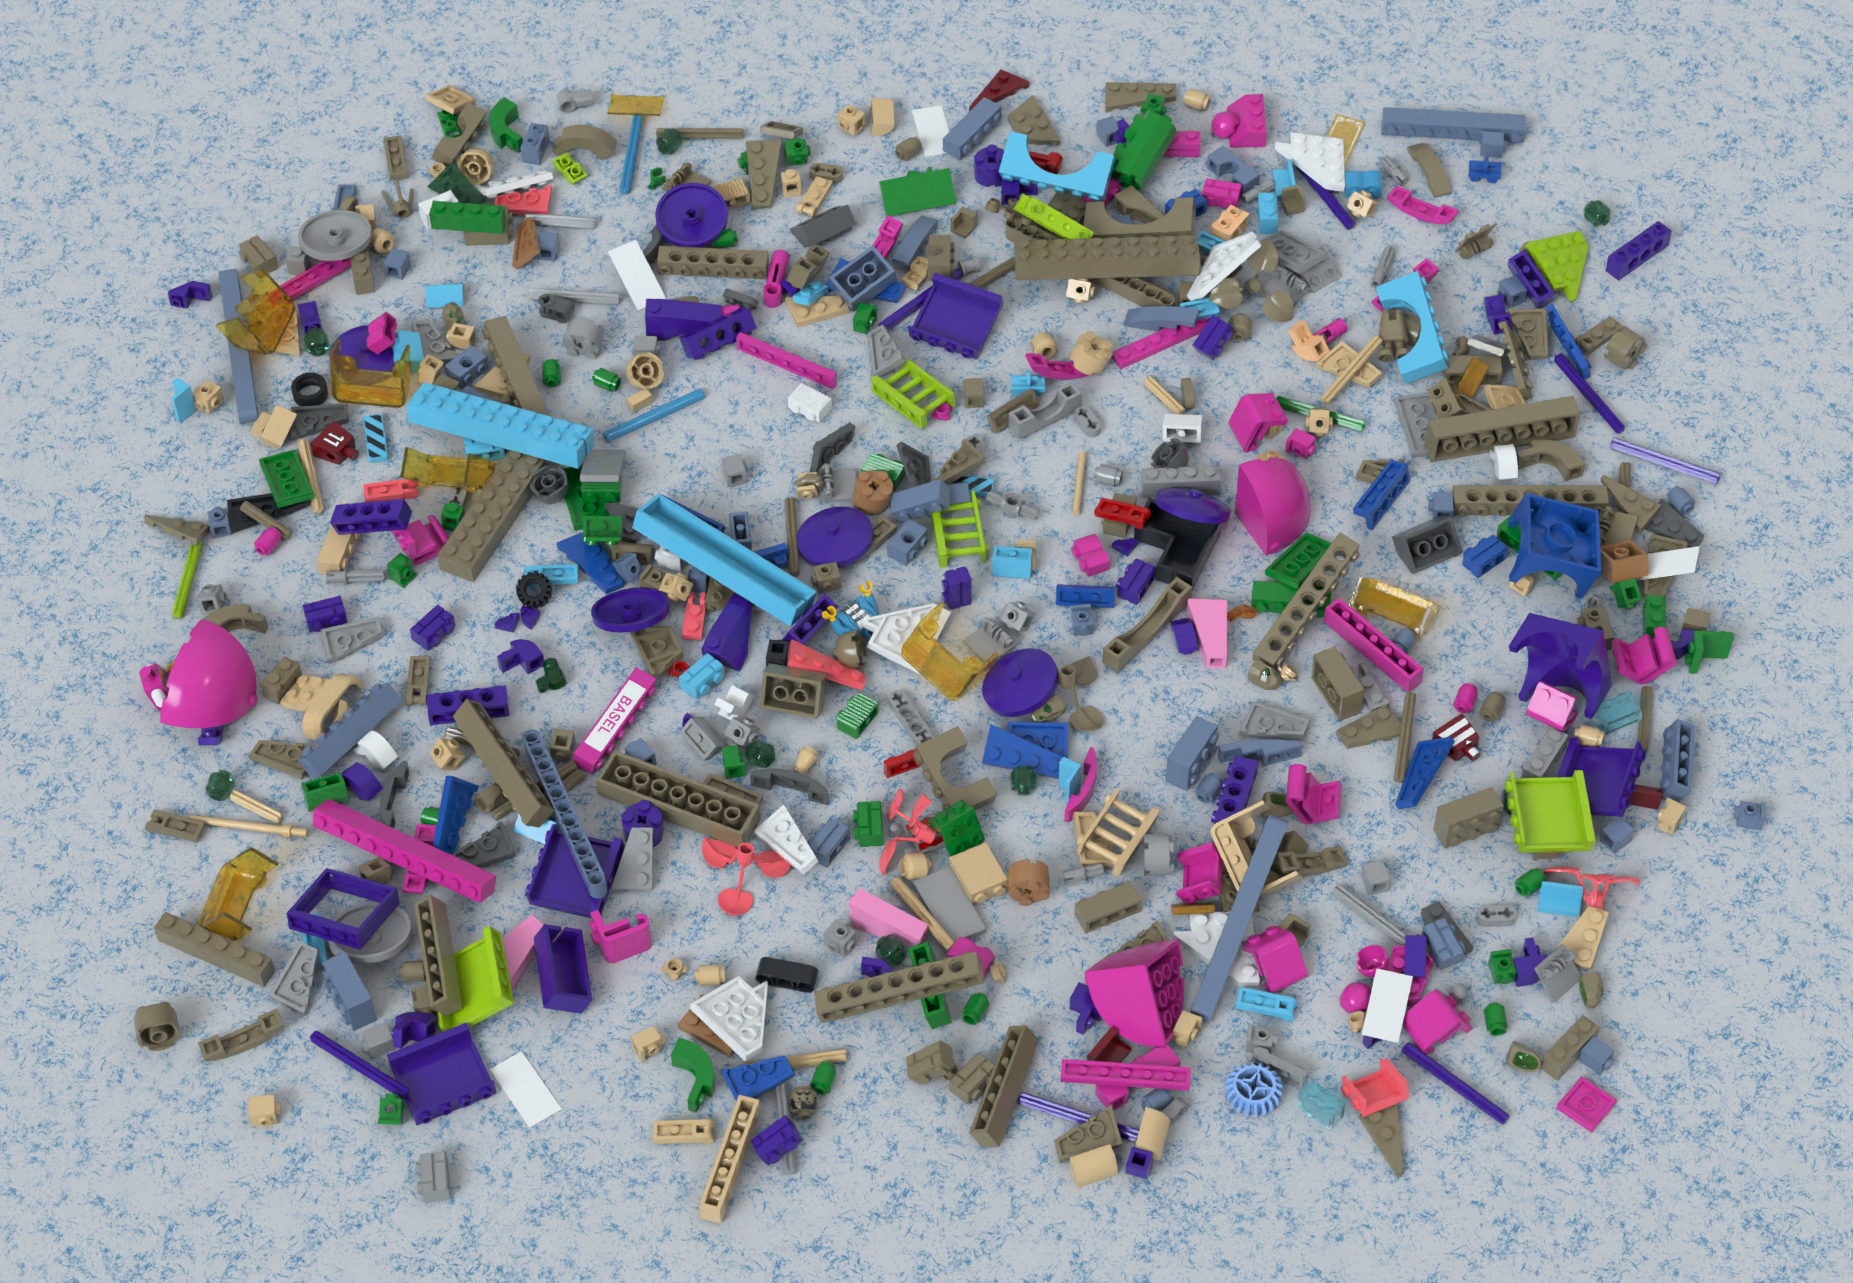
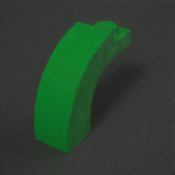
[489,97,523,153]
[671,1037,715,1113]

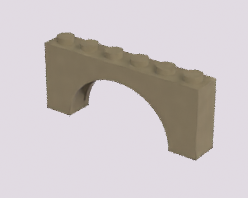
[1084,197,1196,239]

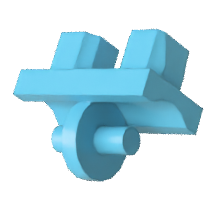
[1011,370,1045,397]

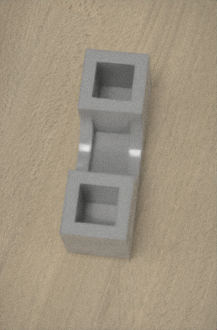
[1521,726,1568,778]

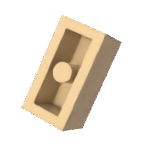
[626,389,653,413]
[251,412,271,438]

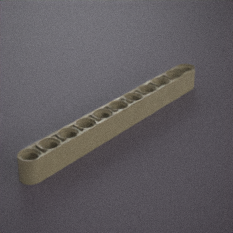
[1006,219,1175,307]

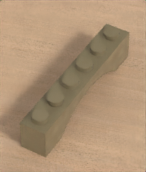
[1114,185,1200,252]
[1102,577,1192,673]

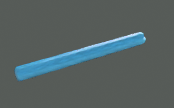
[620,113,643,194]
[603,389,705,442]

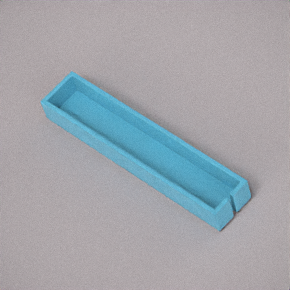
[406,382,595,469]
[632,493,817,627]

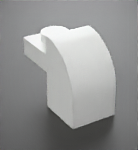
[1490,444,1518,480]
[714,685,755,720]
[352,730,398,769]

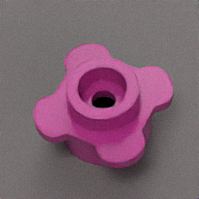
[932,403,952,421]

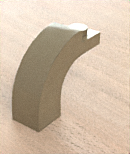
[552,125,618,160]
[1516,439,1585,481]
[204,604,268,634]

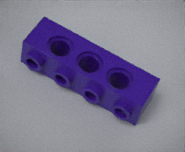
[1605,221,1672,281]
[679,307,757,360]
[330,499,412,535]
[427,685,510,726]
[1211,755,1259,824]

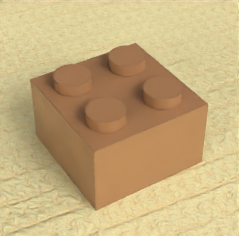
[1600,540,1649,584]

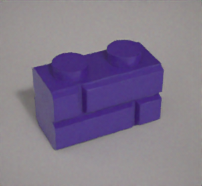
[1192,315,1234,360]
[1116,558,1156,605]
[941,566,972,610]
[302,595,348,632]
[410,605,456,651]
[750,1115,803,1166]

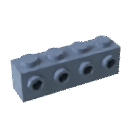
[943,97,1002,160]
[1660,719,1695,803]

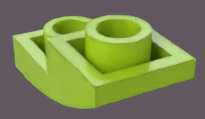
[552,152,588,185]

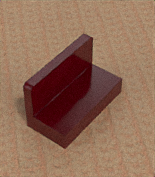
[1629,784,1662,810]
[1087,1026,1131,1063]

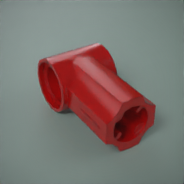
[1029,151,1063,174]

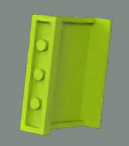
[1504,770,1596,853]
[438,926,514,1031]

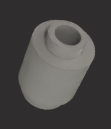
[1094,464,1123,486]

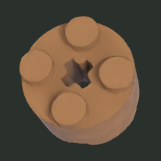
[852,470,893,515]
[1008,860,1050,906]

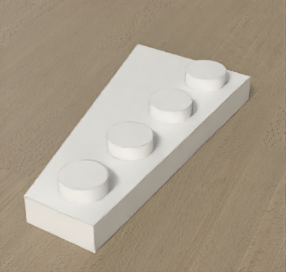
[473,170,553,198]
[754,805,819,875]

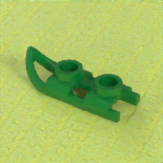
[437,109,462,138]

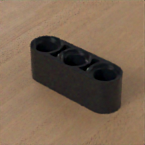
[755,957,819,993]

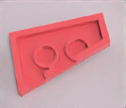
[494,185,552,215]

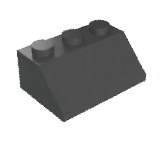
[789,205,856,248]
[1392,516,1463,574]

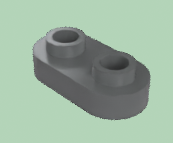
[723,289,759,311]

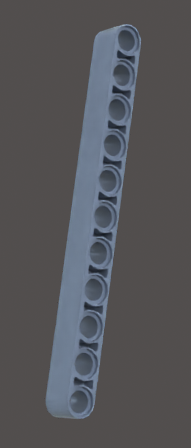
[218,268,259,424]
[522,729,607,898]
[1190,814,1288,1023]

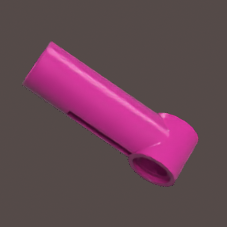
[763,250,790,308]

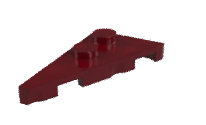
[969,69,1030,112]

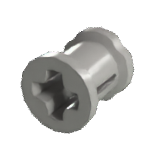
[958,256,980,276]

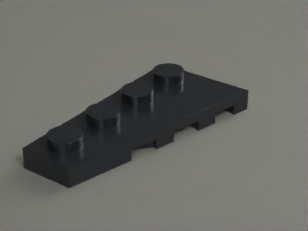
[227,493,306,534]

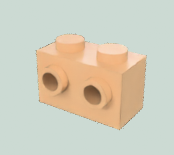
[1210,205,1249,241]

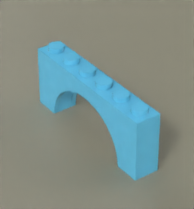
[999,131,1115,202]
[1376,271,1449,384]

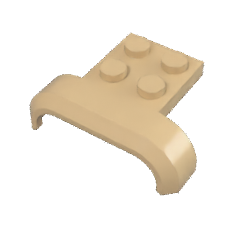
[280,673,364,740]

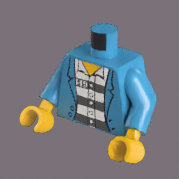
[822,581,879,640]

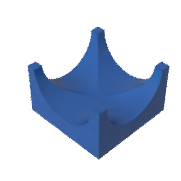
[1508,493,1601,598]

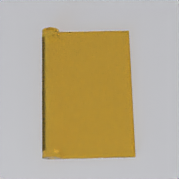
[607,93,664,116]

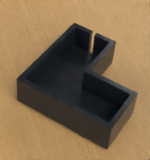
[1134,498,1221,590]

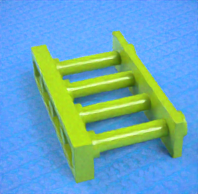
[1013,194,1094,239]
[871,356,955,429]
[930,491,989,568]

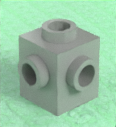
[197,584,227,615]
[1000,601,1036,631]
[724,716,761,748]
[823,919,857,957]

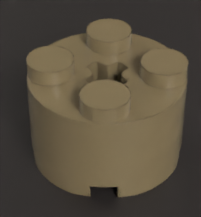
[1604,326,1647,370]
[134,1002,180,1051]

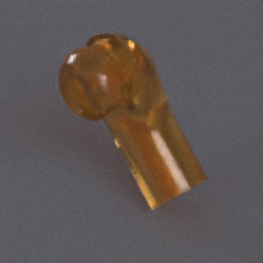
[1227,605,1256,621]

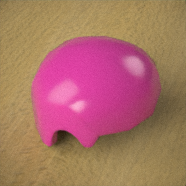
[1211,112,1239,139]
[1357,945,1388,977]
[1339,982,1372,1013]

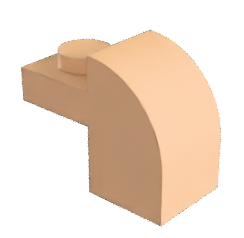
[1288,320,1330,361]

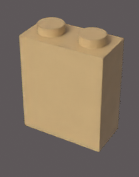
[949,843,1008,905]

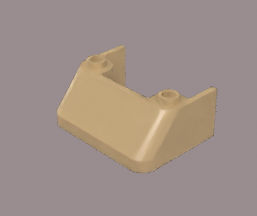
[1211,800,1303,896]

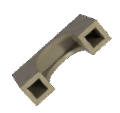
[913,726,997,811]

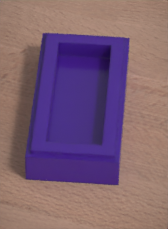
[1404,935,1427,979]

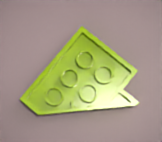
[1525,230,1589,303]

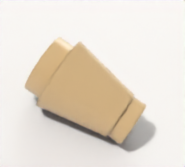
[793,746,818,775]

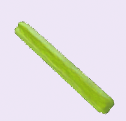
[172,541,202,619]

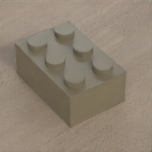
[1311,646,1365,721]
[759,663,827,719]
[1433,787,1504,848]

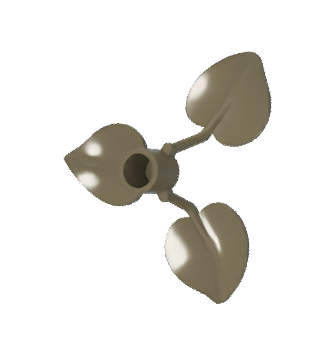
[1209,239,1293,322]
[1044,656,1103,731]

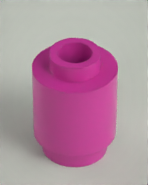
[254,527,282,555]
[1453,683,1478,713]

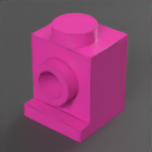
[1285,428,1317,459]

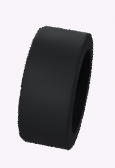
[291,372,328,406]

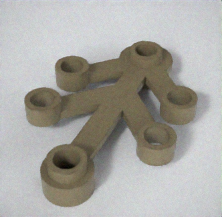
[985,198,1048,230]

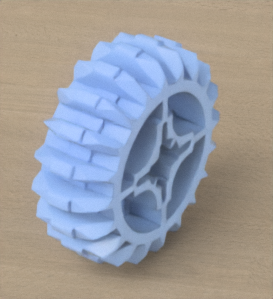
[1225,1061,1283,1118]

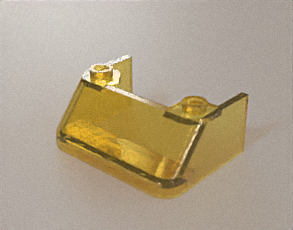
[216,268,295,355]
[329,338,412,408]
[400,447,496,493]
[1349,576,1441,637]
[901,602,999,701]
[197,847,279,941]

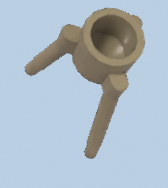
[381,180,413,218]

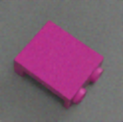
[1176,842,1223,903]

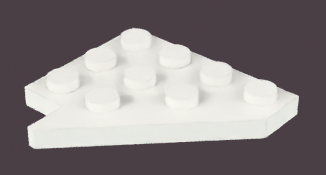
[1275,132,1345,191]
[1187,231,1261,301]
[859,603,951,674]
[1173,911,1260,987]
[690,976,768,1061]

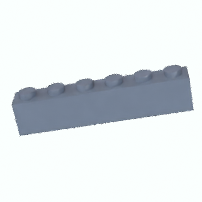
[297,683,402,779]

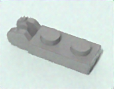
[1352,662,1389,712]
[1251,1046,1308,1090]

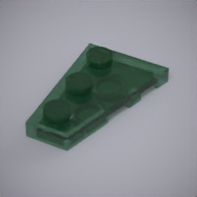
[427,162,486,204]

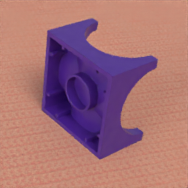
[1509,613,1612,719]

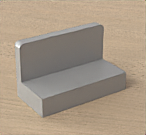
[680,717,728,760]

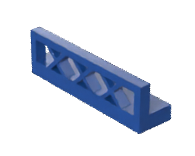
[1353,459,1410,530]

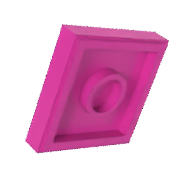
[1556,1076,1617,1133]

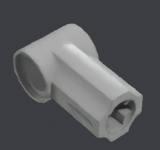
[557,89,594,113]

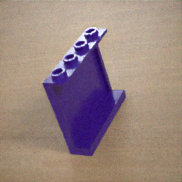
[908,273,1004,360]
[1557,738,1646,817]
[525,823,625,918]
[387,1023,496,1126]

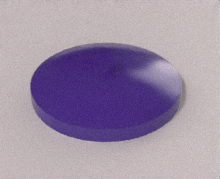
[655,183,728,248]
[330,325,398,386]
[1154,488,1231,524]
[797,507,874,568]
[591,588,670,633]
[982,648,1059,717]

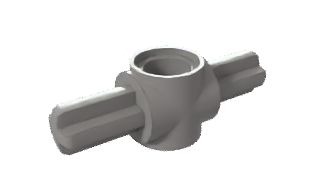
[986,491,1040,520]

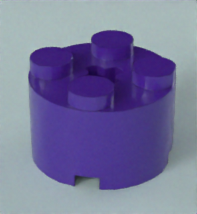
[974,144,1004,187]
[622,800,664,847]

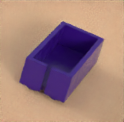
[534,924,592,1014]

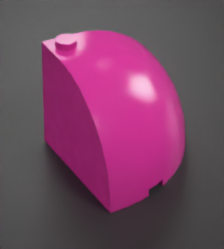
[1235,457,1311,556]
[160,619,258,728]
[1085,938,1184,1047]

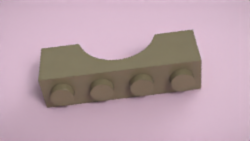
[431,102,487,169]

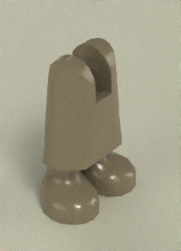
[1377,309,1411,362]

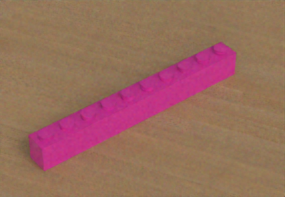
[313,799,496,903]

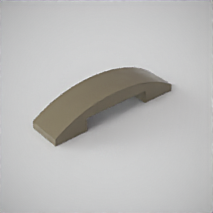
[1407,143,1451,198]
[1276,846,1349,876]
[198,1008,285,1061]

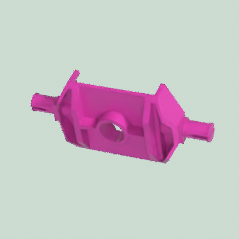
[1386,934,1433,1006]

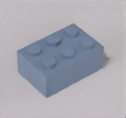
[829,245,897,312]
[1166,716,1219,791]
[321,952,377,1031]

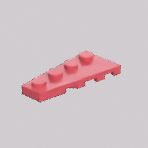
[787,639,865,691]

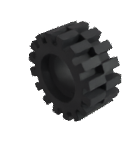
[516,571,552,609]

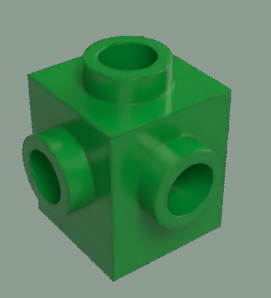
[1140,93,1167,116]
[783,138,811,165]

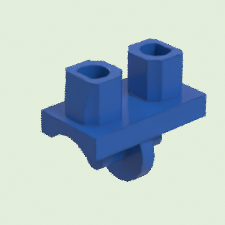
[1468,156,1502,183]

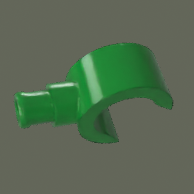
[648,168,666,190]

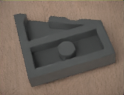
[604,502,638,543]

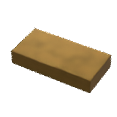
[1456,357,1490,398]
[1171,902,1215,915]

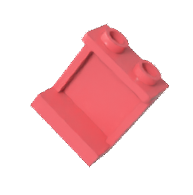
[1341,1058,1409,1117]

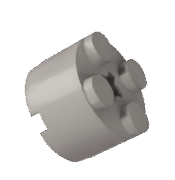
[563,317,604,359]
[1143,834,1174,876]

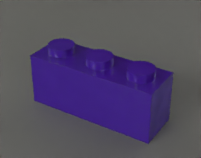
[1508,250,1554,309]
[782,593,839,645]

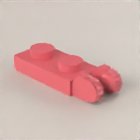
[363,479,419,502]
[682,592,706,640]

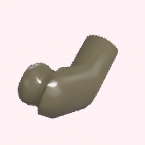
[794,474,823,488]

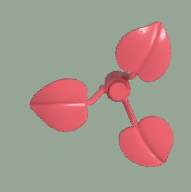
[879,789,936,876]
[702,837,792,916]
[1543,866,1640,910]

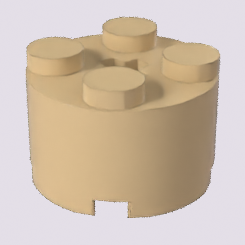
[1069,331,1112,376]

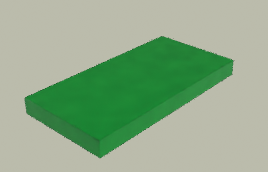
[879,168,956,217]
[259,449,315,508]
[563,464,609,531]
[1265,532,1332,589]

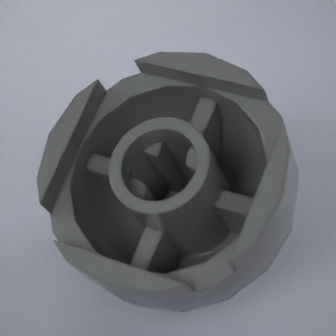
[1151,438,1189,469]
[530,466,569,504]

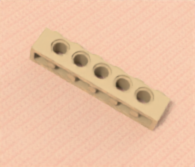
[699,1095,761,1224]

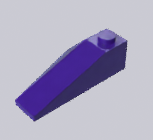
[645,299,722,341]
[701,592,752,671]

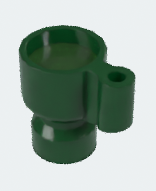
[536,658,566,693]

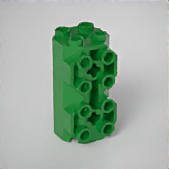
[1111,109,1177,191]

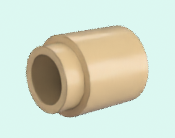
[1183,89,1211,111]
[1574,724,1605,747]
[695,964,725,986]

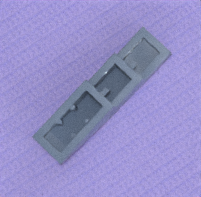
[891,215,938,267]
[1124,306,1199,331]
[1218,740,1303,766]

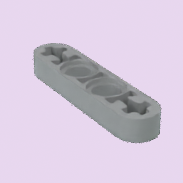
[889,690,934,745]

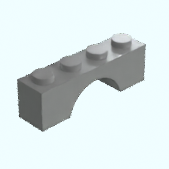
[1008,381,1082,439]
[1141,466,1220,498]

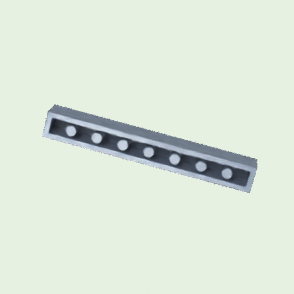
[1381,107,1526,143]

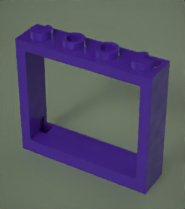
[286,868,400,950]

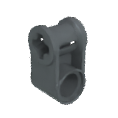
[539,294,575,323]

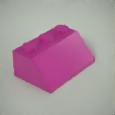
[1227,94,1267,148]

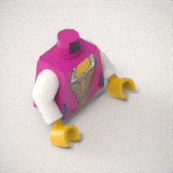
[139,660,175,711]

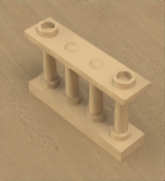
[1076,787,1160,877]

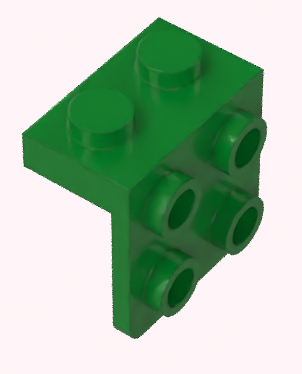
[582,516,622,545]
[1685,630,1734,674]
[928,800,985,857]

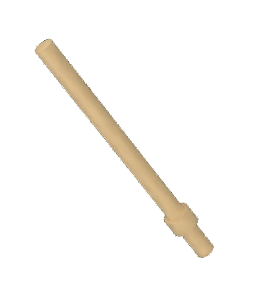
[188,815,308,837]

